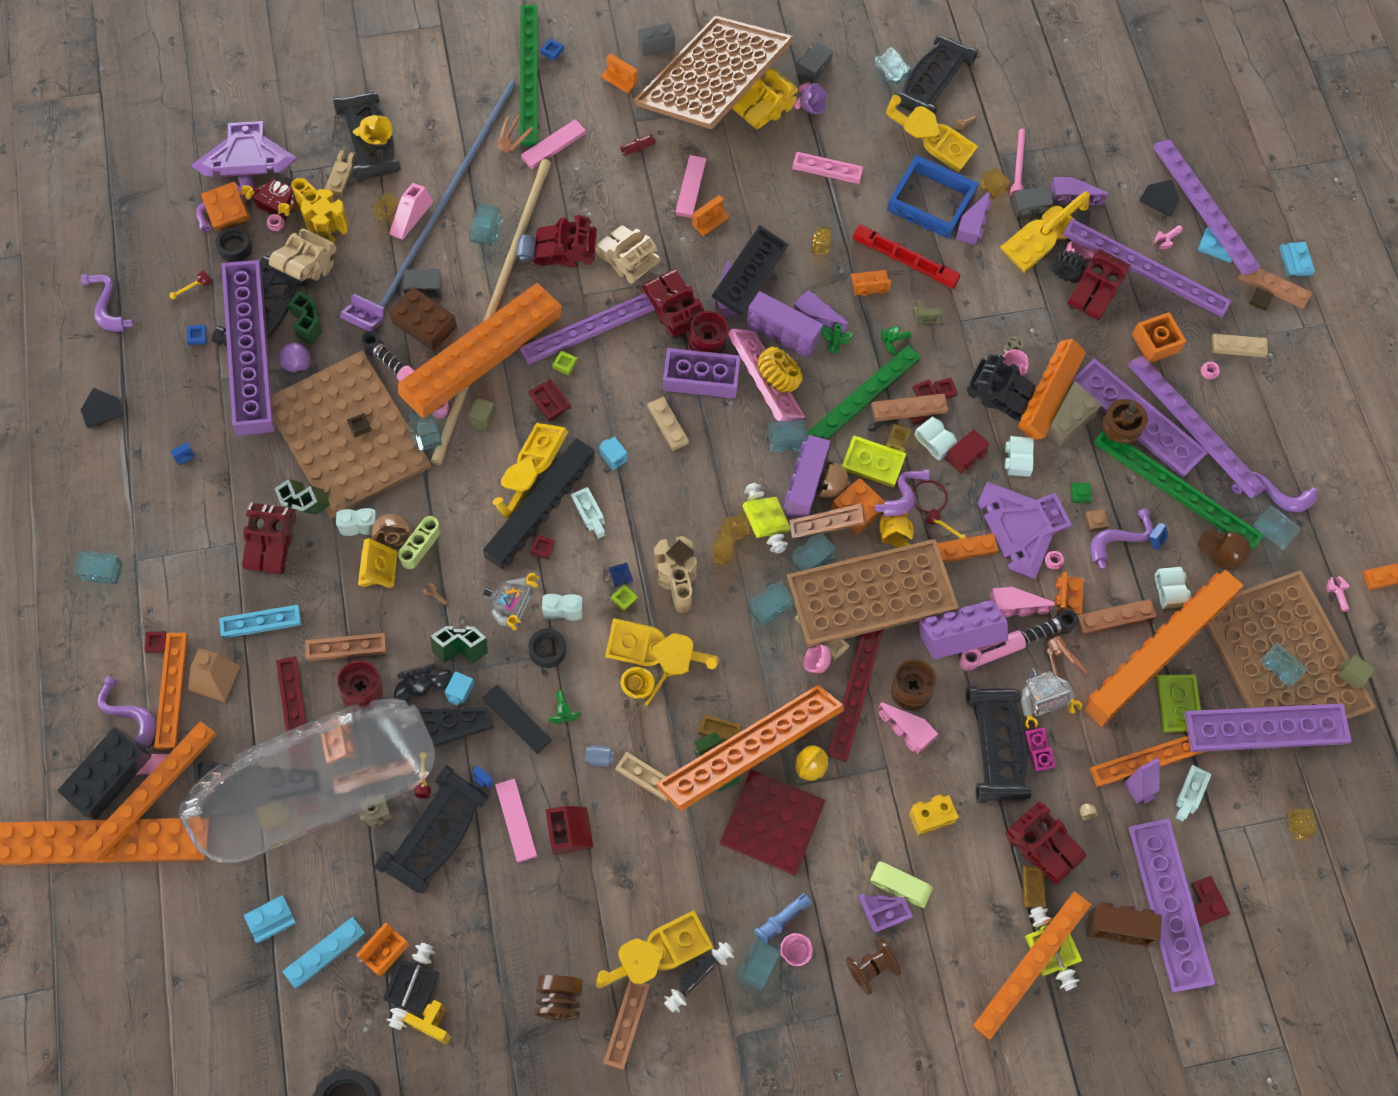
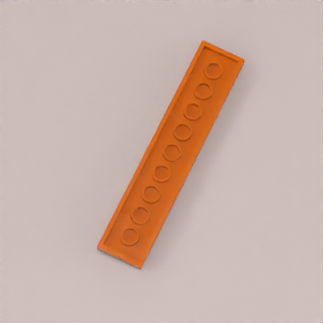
[656,685,844,811]
[0,818,210,865]

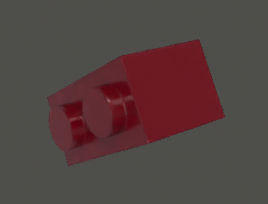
[945,429,990,474]

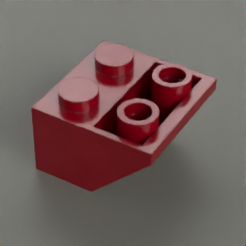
[545,806,594,855]

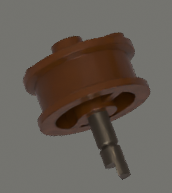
[1102,399,1148,444]

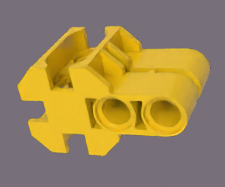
[732,67,798,130]
[291,178,349,242]

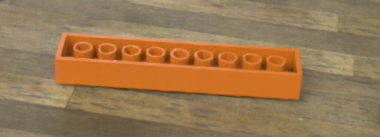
[398,282,562,419]
[1084,570,1244,727]

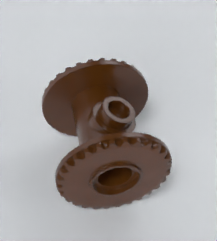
[845,938,902,995]

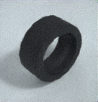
[215,227,252,262]
[528,628,566,668]

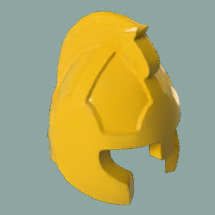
[353,115,393,145]
[879,512,914,548]
[795,746,828,781]

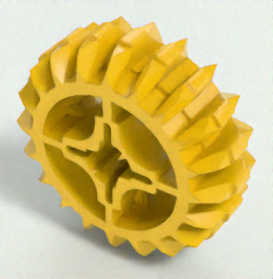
[757,347,803,393]

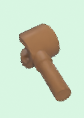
[954,116,977,131]
[422,583,447,606]

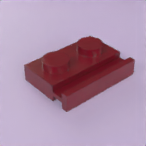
[528,378,571,422]

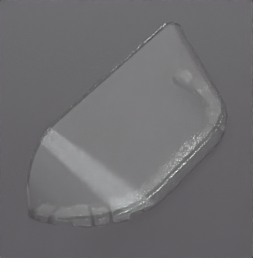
[178,699,435,863]

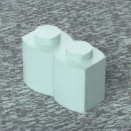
[914,417,958,461]
[1004,436,1033,477]
[336,508,378,536]
[1155,567,1191,609]
[542,594,583,621]

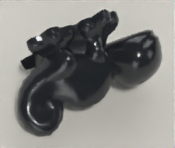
[394,663,453,705]

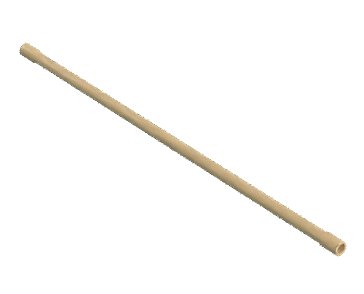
[431,159,551,465]

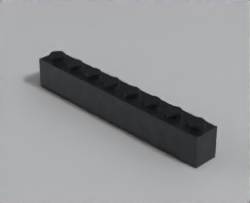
[483,438,595,570]

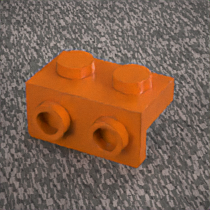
[357,923,410,977]

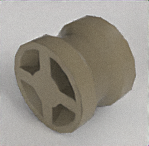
[1003,336,1024,354]

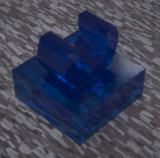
[609,562,633,587]

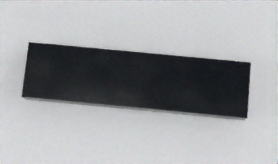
[482,685,552,754]

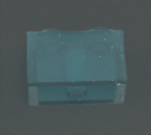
[469,203,502,246]
[407,412,442,451]
[767,420,808,452]
[1252,505,1302,550]
[791,532,836,571]
[73,550,123,585]
[748,582,793,627]
[737,939,781,993]

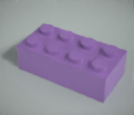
[747,291,823,358]
[663,348,740,399]
[784,435,830,519]
[919,600,1008,660]

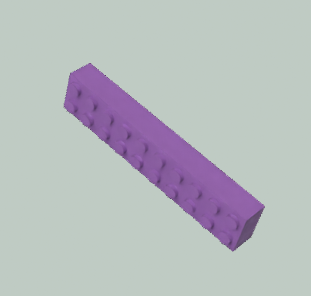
[221,260,275,436]

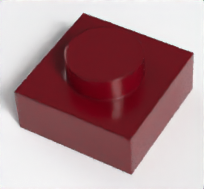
[933,378,957,399]
[530,535,555,560]
[144,631,167,653]

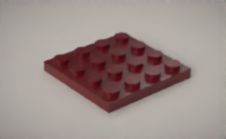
[719,769,826,877]

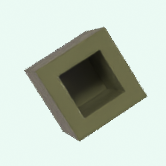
[468,398,496,430]
[1338,655,1375,689]

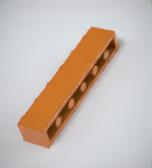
[1018,339,1086,440]

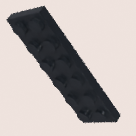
[711,225,789,317]

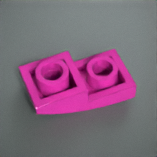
[1025,727,1055,771]

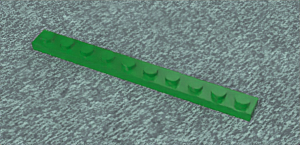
[520,5,538,146]
[1094,430,1264,551]

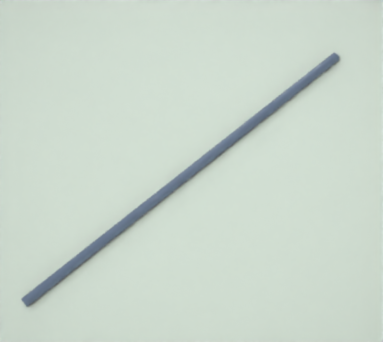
[379,80,516,308]

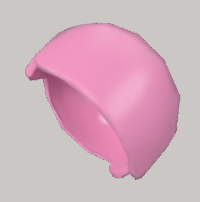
[1066,241,1094,263]
[1003,349,1029,377]
[804,644,832,674]
[780,933,813,966]

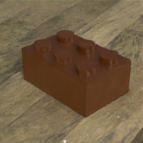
[389,287,457,352]
[1087,902,1162,947]

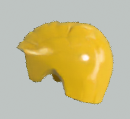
[620,667,655,699]

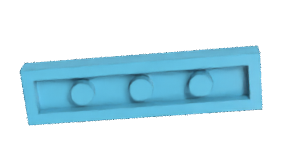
[219,605,302,639]
[282,917,366,989]

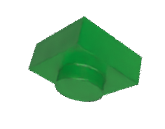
[1070,483,1092,503]

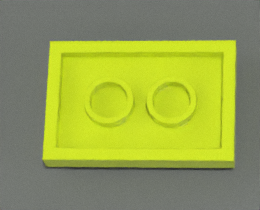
[842,435,906,488]

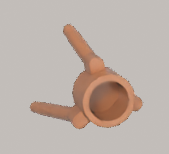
[496,115,533,154]
[1046,636,1089,677]

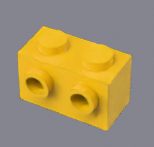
[909,794,959,836]

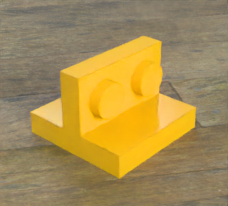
[358,538,398,588]
[404,1000,451,1045]

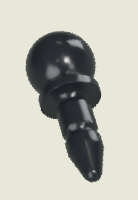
[867,419,900,431]

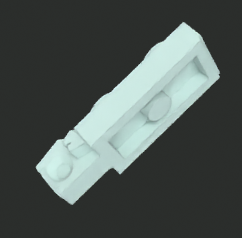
[571,487,605,539]
[1176,765,1211,822]

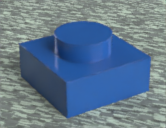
[540,38,564,61]
[187,325,207,346]
[170,442,195,465]
[1149,523,1169,550]
[472,766,494,790]

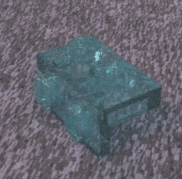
[873,46,912,85]
[1260,642,1308,687]

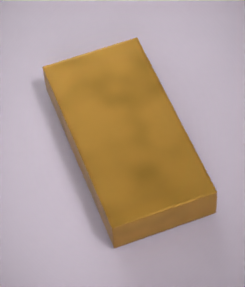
[698,714,742,742]
[1022,866,1046,909]

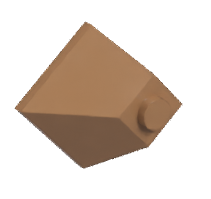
[188,648,241,703]

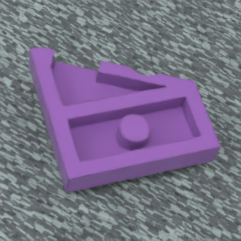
[858,894,913,934]

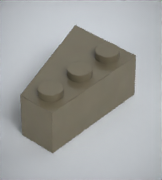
[1046,381,1102,448]

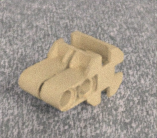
[595,225,661,284]
[269,228,336,281]
[654,536,697,614]

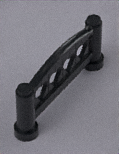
[894,35,978,114]
[332,92,401,183]
[212,255,307,346]
[966,686,1031,803]
[375,765,489,894]

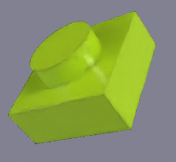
[552,351,577,375]
[611,584,638,612]

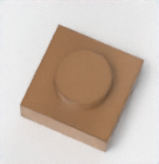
[1084,509,1109,532]

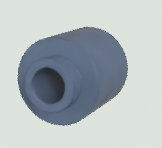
[516,235,536,262]
[585,745,615,767]

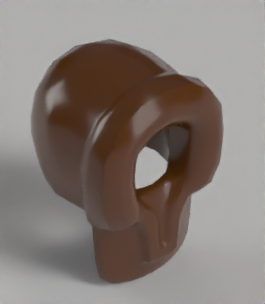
[1198,529,1251,570]

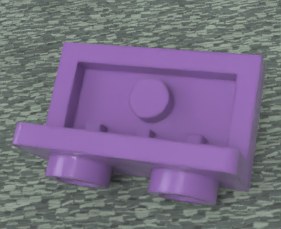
[340,294,385,331]

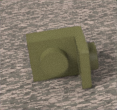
[913,300,941,325]

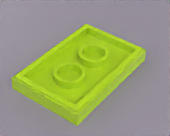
[1155,674,1201,734]

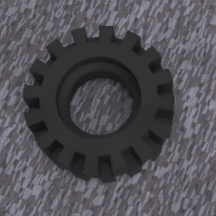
[1052,250,1088,282]

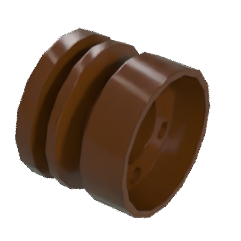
[891,659,936,711]
[534,975,583,1021]

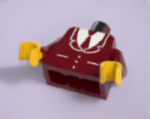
[241,177,297,221]

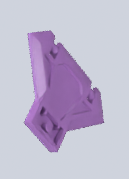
[191,121,297,178]
[978,482,1072,580]

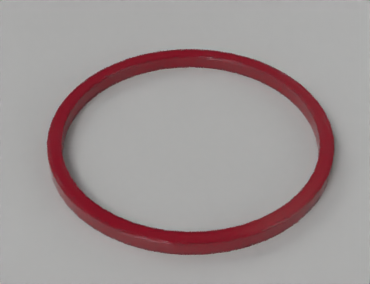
[913,480,947,513]

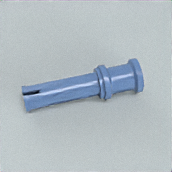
[754,893,812,945]

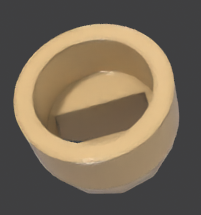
[1080,803,1098,820]

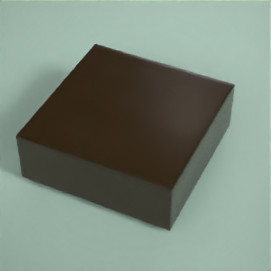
[1249,287,1274,311]
[347,413,372,438]
[666,539,694,567]

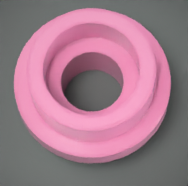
[266,214,285,232]
[1201,362,1220,380]
[1045,551,1064,570]

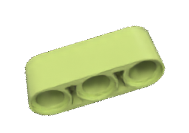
[398,516,441,569]
[870,862,933,908]

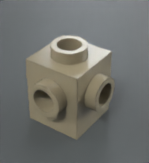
[358,794,393,827]

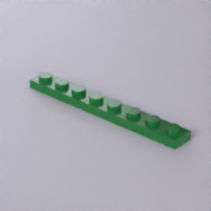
[805,345,921,440]

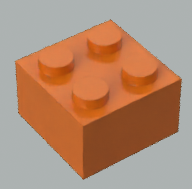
[201,182,251,231]
[1132,312,1187,363]
[831,478,885,536]

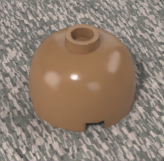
[817,460,850,499]
[372,514,411,550]

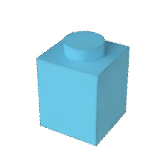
[599,436,628,471]
[445,671,475,706]

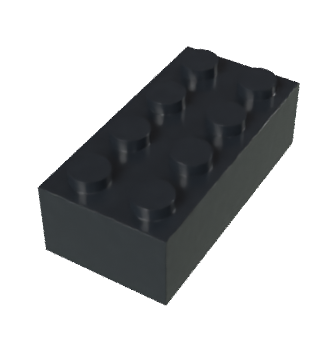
[57,727,152,820]

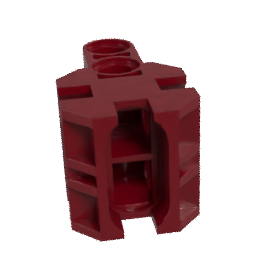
[533,215,597,268]
[1067,248,1131,321]
[642,269,704,338]
[242,502,296,574]
[1005,801,1087,885]

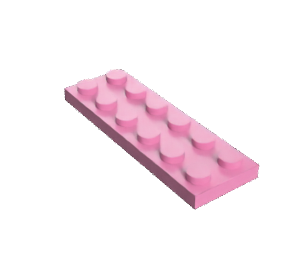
[728,329,806,422]

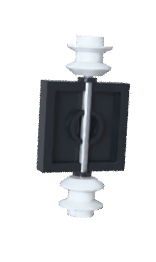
[664,942,734,1013]
[383,943,440,1030]

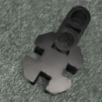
[966,353,1036,421]

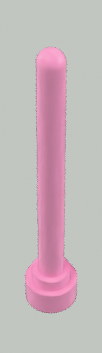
[1010,129,1025,197]

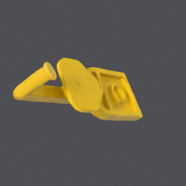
[886,95,978,173]
[1000,191,1090,273]
[492,423,568,520]
[605,618,720,674]
[595,910,714,988]

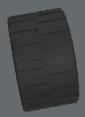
[312,1069,382,1096]

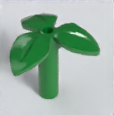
[822,324,853,354]
[881,326,912,356]
[548,690,582,724]

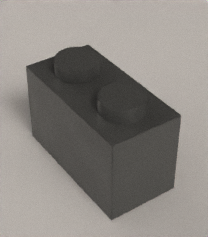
[638,23,675,56]
[796,41,833,83]
[1011,186,1053,219]
[403,268,442,298]

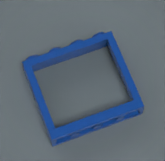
[887,155,979,239]

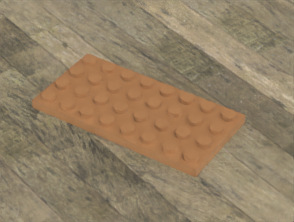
[786,539,959,648]

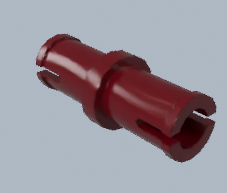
[620,134,656,157]

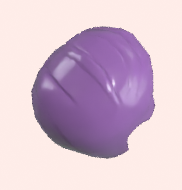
[800,83,827,114]
[278,343,312,373]

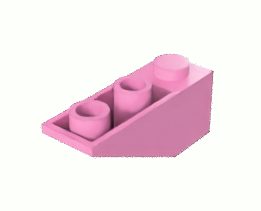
[389,183,434,240]
[989,587,1054,618]
[878,702,938,754]

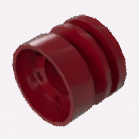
[687,311,729,354]
[337,660,383,712]

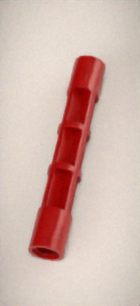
[852,224,961,290]

